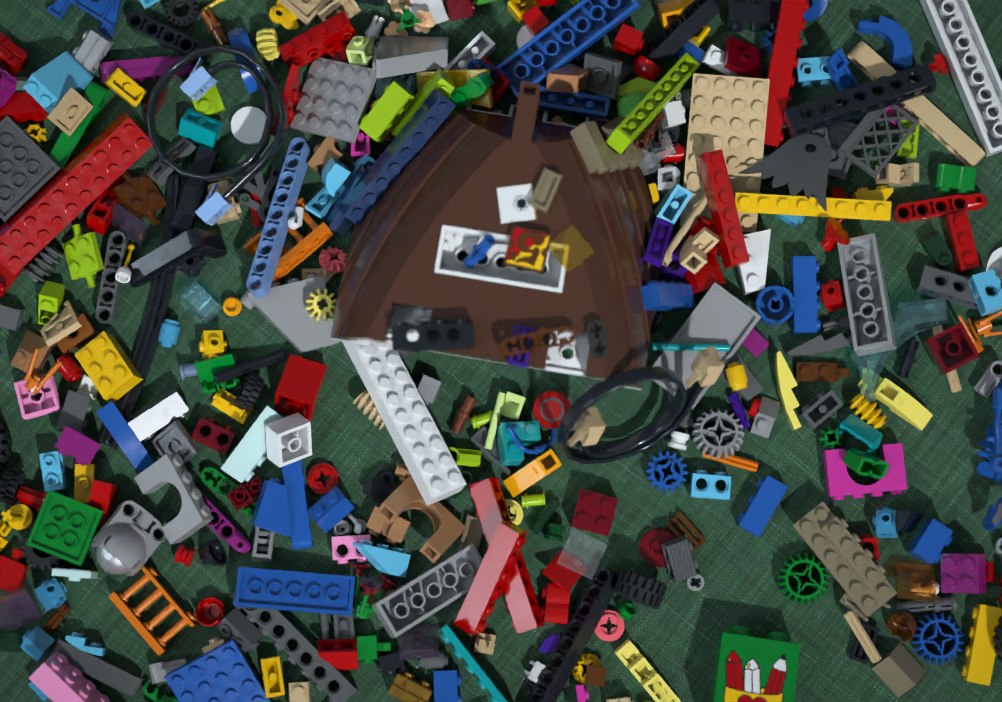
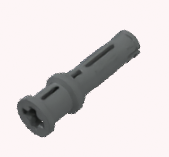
[896,594,957,613]

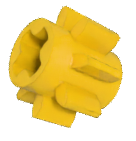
[23,123,47,147]

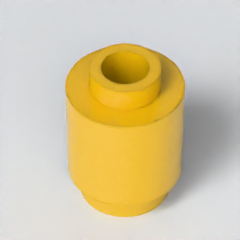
[725,362,748,391]

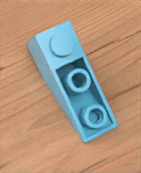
[352,540,411,578]

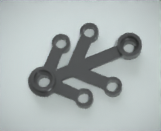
[233,151,281,223]

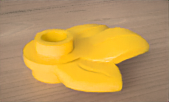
[269,0,299,30]

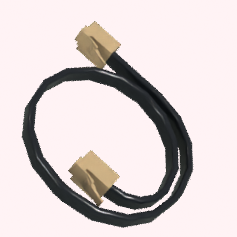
[557,346,725,464]

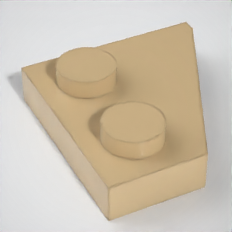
[40,300,82,347]

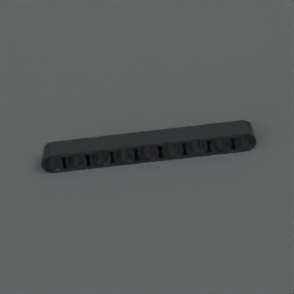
[526,567,619,702]

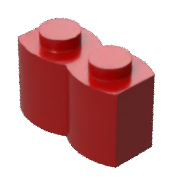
[541,583,570,624]

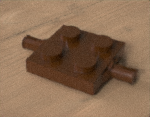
[113,170,166,226]

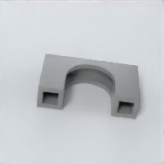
[135,452,214,544]

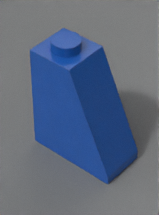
[250,478,291,537]

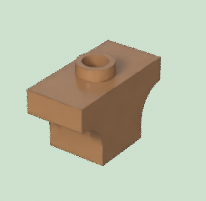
[307,137,344,171]

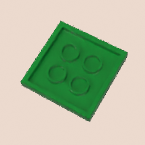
[26,490,104,566]

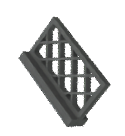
[837,104,920,179]

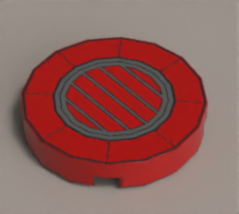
[533,391,571,429]

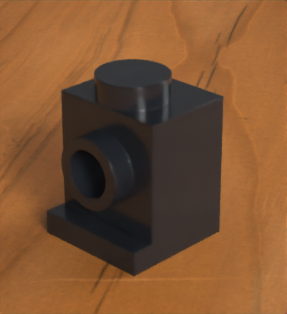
[376,651,407,675]

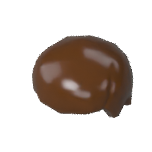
[887,611,917,642]

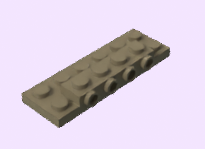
[792,501,897,617]

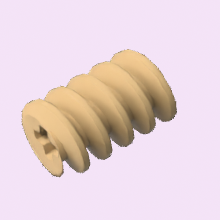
[353,390,385,430]

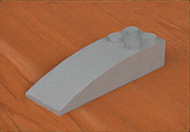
[837,233,897,356]
[371,543,483,638]

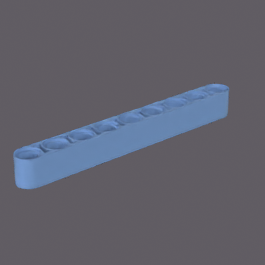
[246,137,312,299]

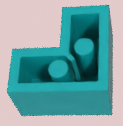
[496,421,541,466]

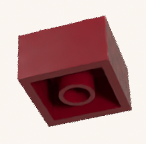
[924,322,980,376]
[570,489,618,537]

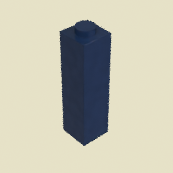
[324,164,372,236]

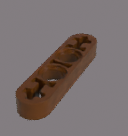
[499,326,577,356]

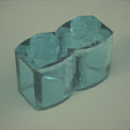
[178,280,223,324]

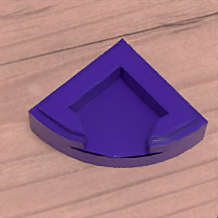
[539,634,560,653]

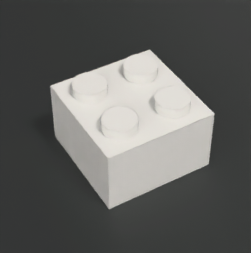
[265,413,312,468]

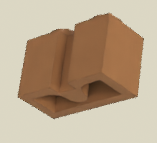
[366,506,411,545]

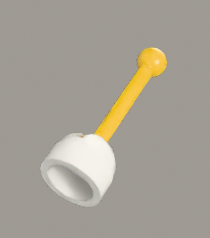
[115,244,135,283]

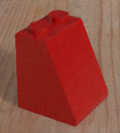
[274,354,327,422]

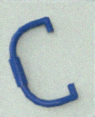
[508,424,556,455]

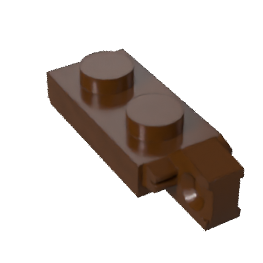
[796,362,850,383]

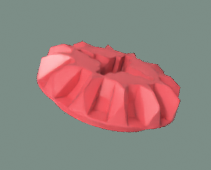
[319,246,347,273]
[594,610,624,641]

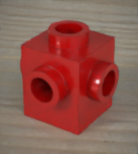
[819,280,847,312]

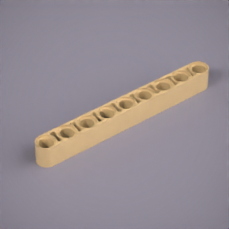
[847,41,985,168]

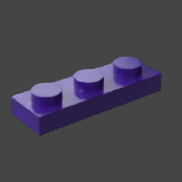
[642,216,674,268]

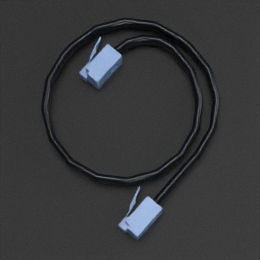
[146,45,288,226]

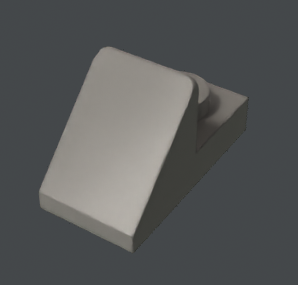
[750,396,780,439]

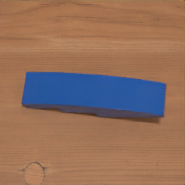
[96,401,155,474]

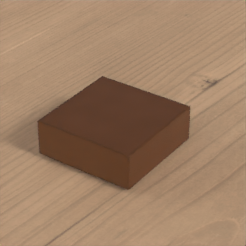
[584,664,607,687]

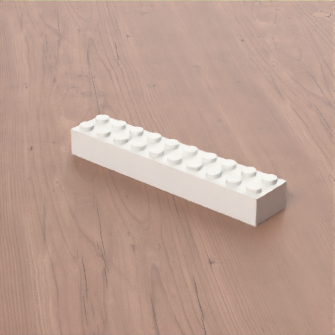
[920,0,1002,157]
[343,342,466,506]

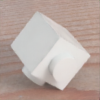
[661,98,686,129]

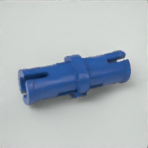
[463,234,496,269]

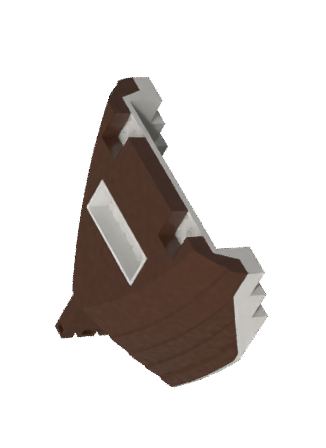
[330,81,659,390]

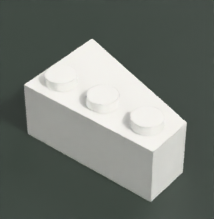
[737,229,771,296]

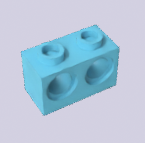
[39,451,68,492]
[690,470,731,500]

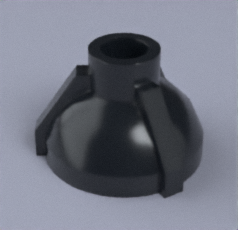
[199,539,227,566]

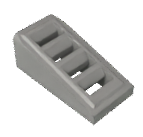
[252,527,275,563]

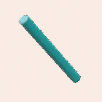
[652,343,730,351]

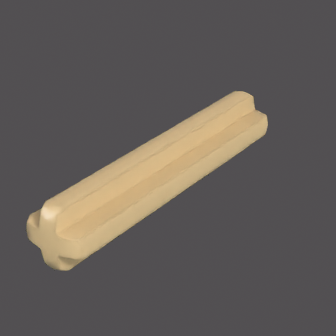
[844,610,881,663]

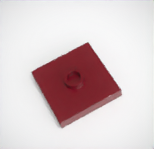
[723,36,762,78]

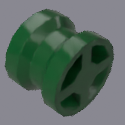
[544,523,565,542]

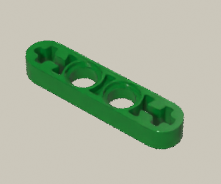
[201,467,257,517]

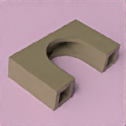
[570,117,645,175]

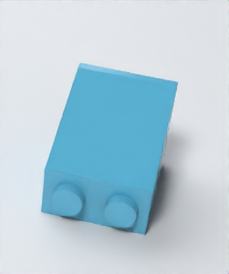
[23,51,93,114]

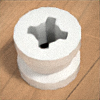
[668,431,690,451]

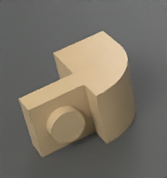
[875,162,919,187]
[679,226,720,274]

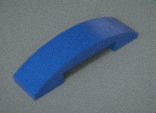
[826,48,867,117]

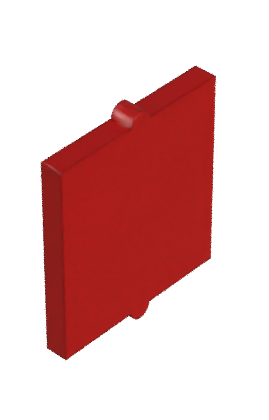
[542,549,587,592]

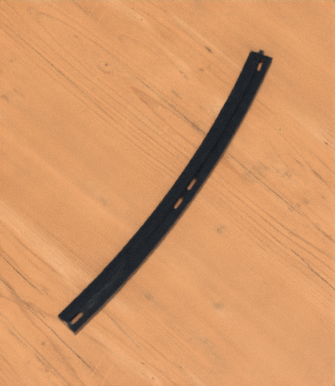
[99,174,188,450]

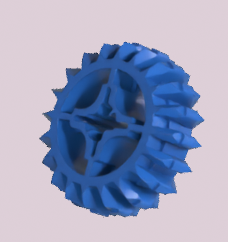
[911,612,964,665]

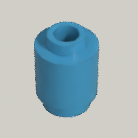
[158,319,180,348]

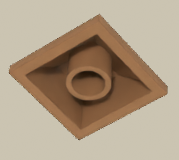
[10,330,55,376]

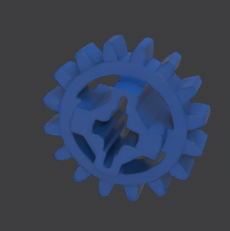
[645,451,688,493]

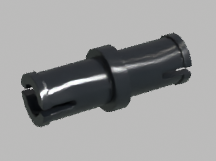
[897,339,920,379]

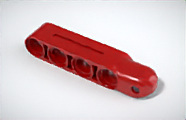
[892,193,987,223]

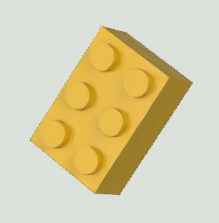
[74,331,143,403]

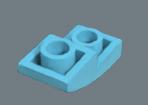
[65,632,106,656]

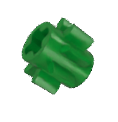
[818,426,843,450]

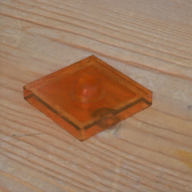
[894,562,937,601]

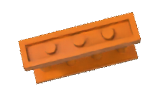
[243,198,334,283]
[108,566,197,656]

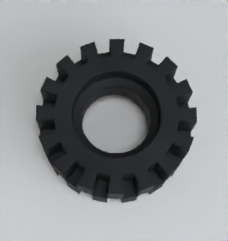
[164,0,200,28]
[235,372,265,410]
[0,468,25,506]

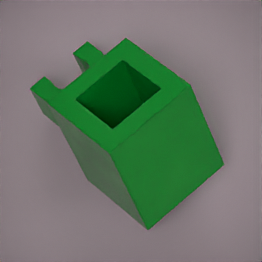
[357,635,392,663]

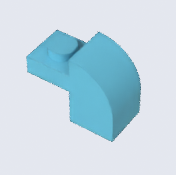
[321,157,351,197]

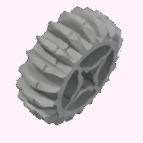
[692,408,744,460]

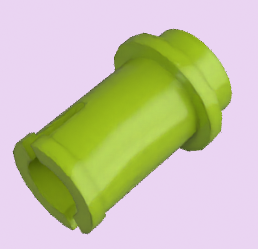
[470,410,493,429]
[521,493,545,509]

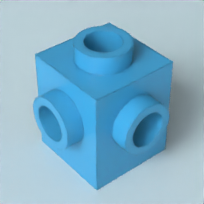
[873,507,898,538]
[34,577,67,612]

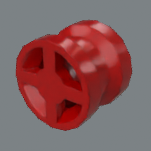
[174,544,196,567]

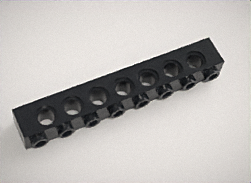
[783,64,937,138]

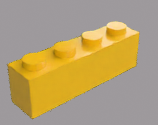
[961,604,1002,686]

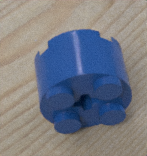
[754,286,795,326]

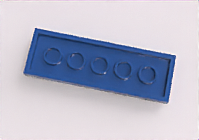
[234,567,355,616]

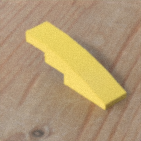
[775,351,802,431]
[614,639,681,702]

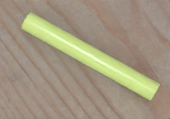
[484,392,506,450]

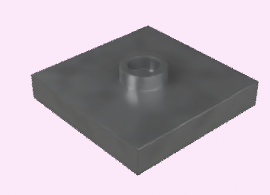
[151,419,200,464]

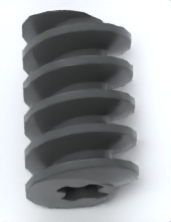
[24,244,66,285]

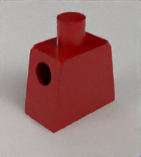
[0,547,29,596]

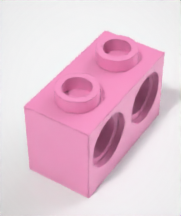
[332,534,372,564]

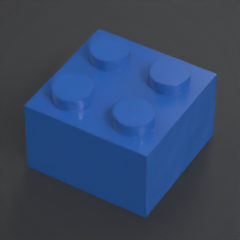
[906,519,953,564]

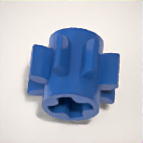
[761,29,776,54]

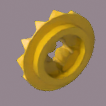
[572,653,603,685]

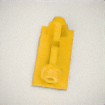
[211,388,253,424]

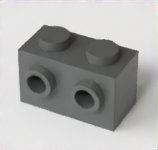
[56,390,93,432]
[799,390,844,430]

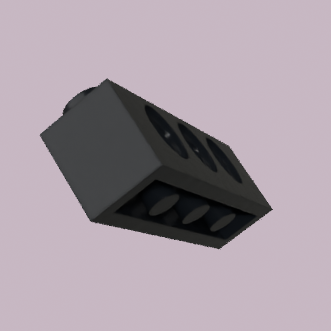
[392,320,474,352]

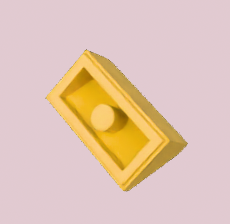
[104,68,147,107]
[260,656,285,698]

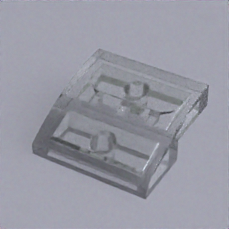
[557,528,607,580]

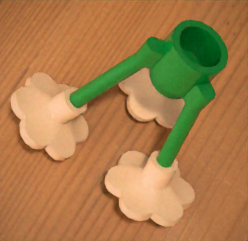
[384,0,435,36]

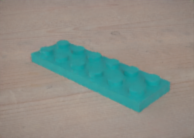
[440,624,509,702]

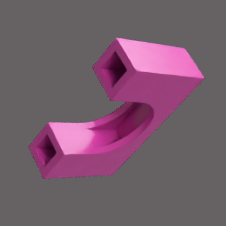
[823,443,907,501]

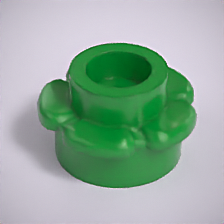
[618,602,636,621]

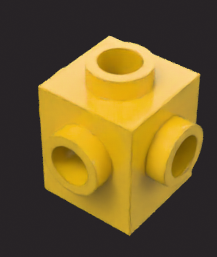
[198,330,227,359]

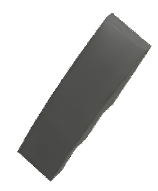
[785,333,853,357]

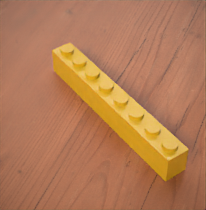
[735,192,892,221]

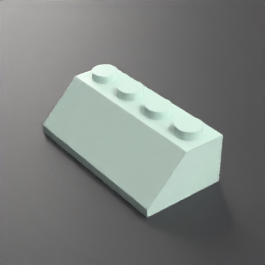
[221,406,284,484]

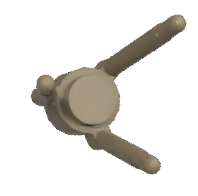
[840,593,891,624]

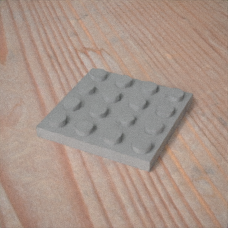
[290,58,377,144]

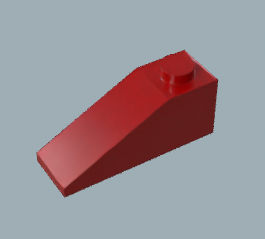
[86,177,125,236]

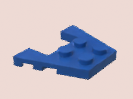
[46,0,121,40]

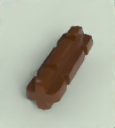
[41,603,71,636]

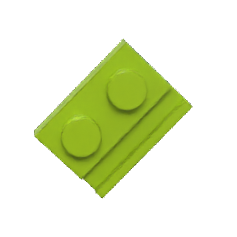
[191,84,225,117]

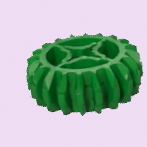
[777,553,830,605]

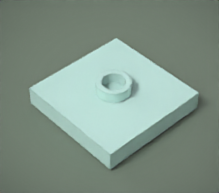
[51,568,98,581]

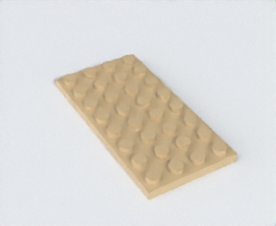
[680,73,770,232]

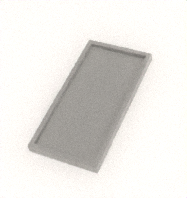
[653,282,761,410]

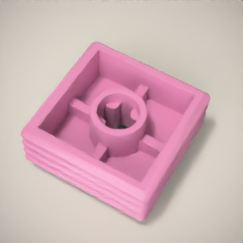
[14,373,62,420]

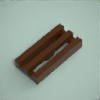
[666,512,706,553]

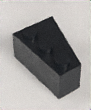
[725,0,781,33]

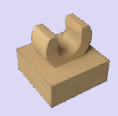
[474,633,496,655]

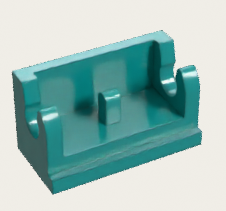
[178,108,223,149]
[838,413,883,454]

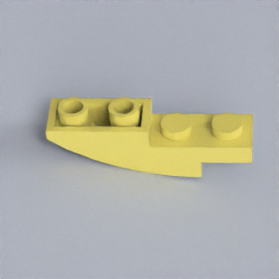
[858,370,933,431]

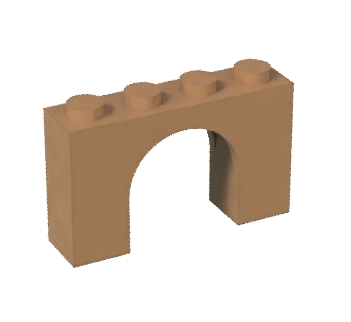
[377,476,467,563]

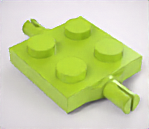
[63,224,104,288]

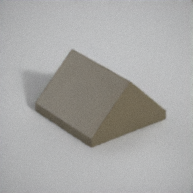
[871,642,926,697]

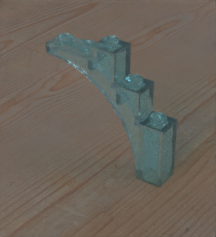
[851,298,949,402]

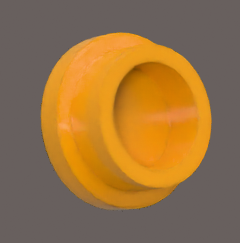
[223,297,242,316]

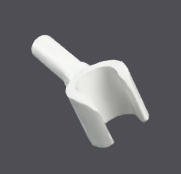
[346,513,366,534]

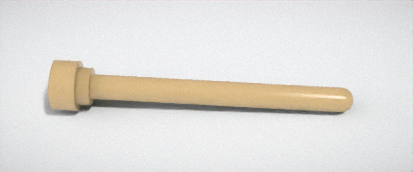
[662,193,708,266]

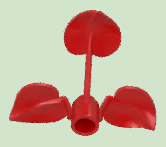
[820,185,865,252]

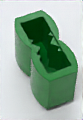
[450,71,494,108]
[934,163,977,195]
[843,448,890,479]

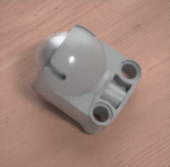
[91,500,167,576]

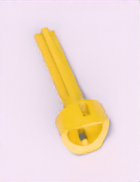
[1,504,36,530]

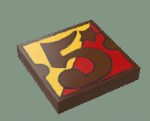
[503,225,553,274]

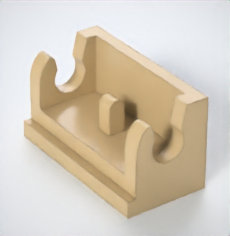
[317,0,361,22]

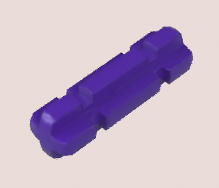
[728,393,750,430]

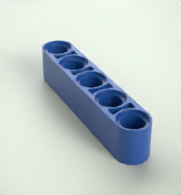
[282,459,313,550]

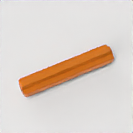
[702,452,758,472]

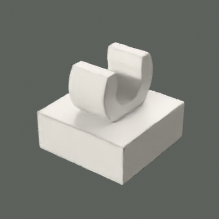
[524,661,546,683]

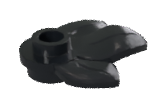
[363,469,400,507]

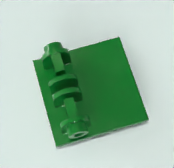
[194,353,241,395]

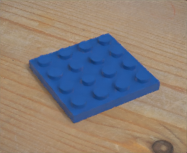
[164,638,272,702]

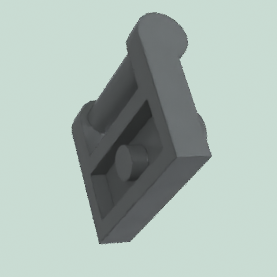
[320,609,355,640]

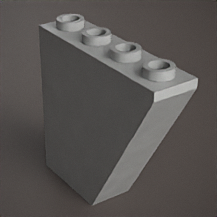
[373,36,449,78]
[246,274,339,353]

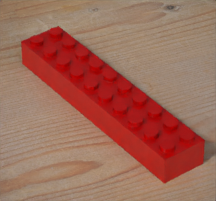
[0,113,153,275]

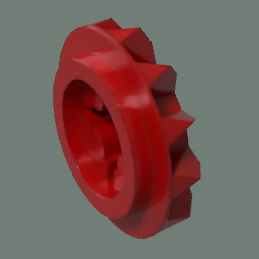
[308,463,339,494]

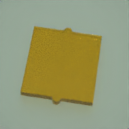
[549,225,594,273]

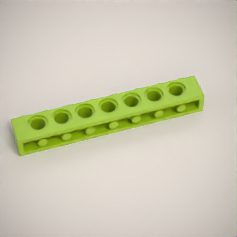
[606,53,701,155]

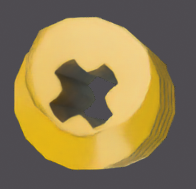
[848,390,887,430]

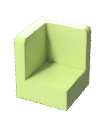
[501,391,526,421]

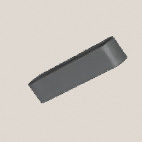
[95,231,129,325]
[49,638,143,697]

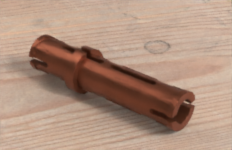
[635,110,665,150]

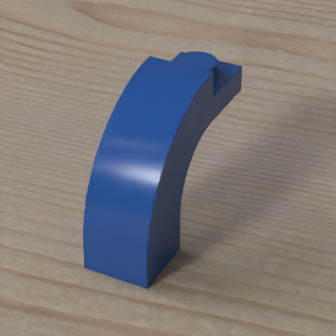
[856,16,913,70]
[227,26,265,94]

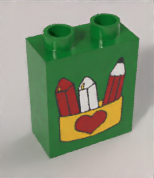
[710,626,800,702]

